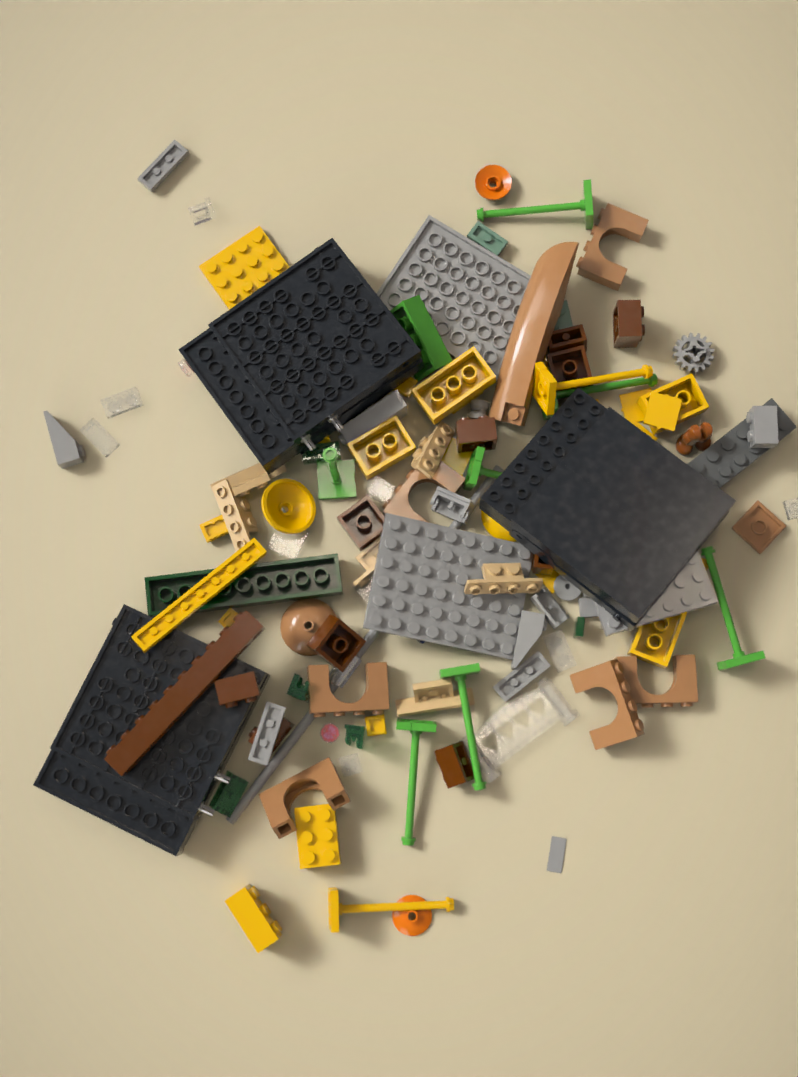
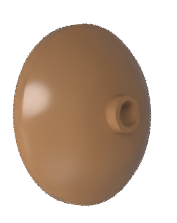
[280,598,336,656]

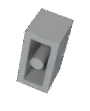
[746,406,779,448]

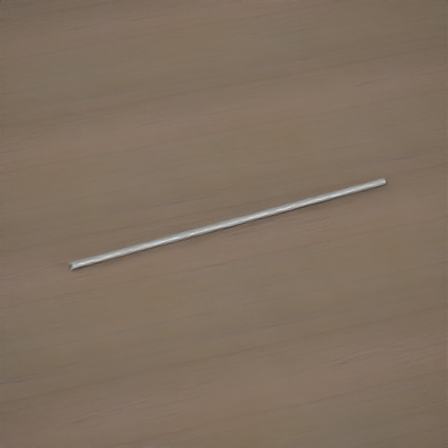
[226,465,504,825]

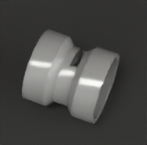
[468,400,489,420]

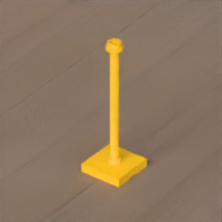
[533,362,653,416]
[328,887,454,933]

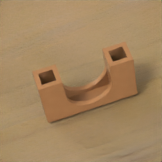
[576,203,649,291]
[382,461,466,522]
[614,655,698,708]
[569,659,645,750]
[307,662,389,717]
[259,757,350,839]

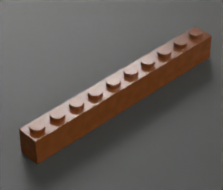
[104,610,265,776]

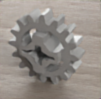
[672,333,714,374]

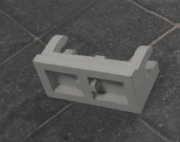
[430,486,475,525]
[530,587,569,629]

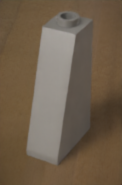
[338,390,407,446]

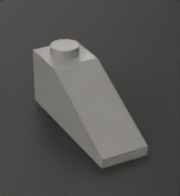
[43,411,85,469]
[511,610,548,670]

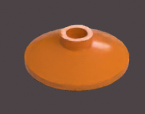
[475,165,512,200]
[392,895,432,936]

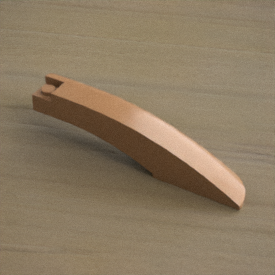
[488,242,579,426]

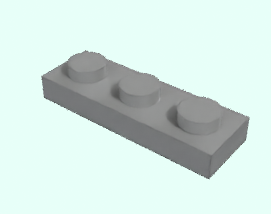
[137,140,189,192]
[493,651,551,702]
[248,701,286,766]

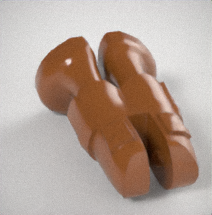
[676,422,713,456]

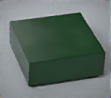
[573,617,585,639]

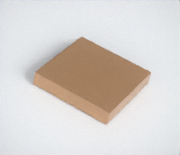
[731,500,786,554]

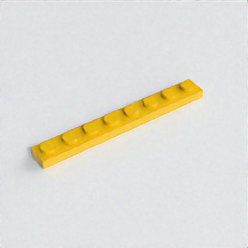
[131,538,267,653]

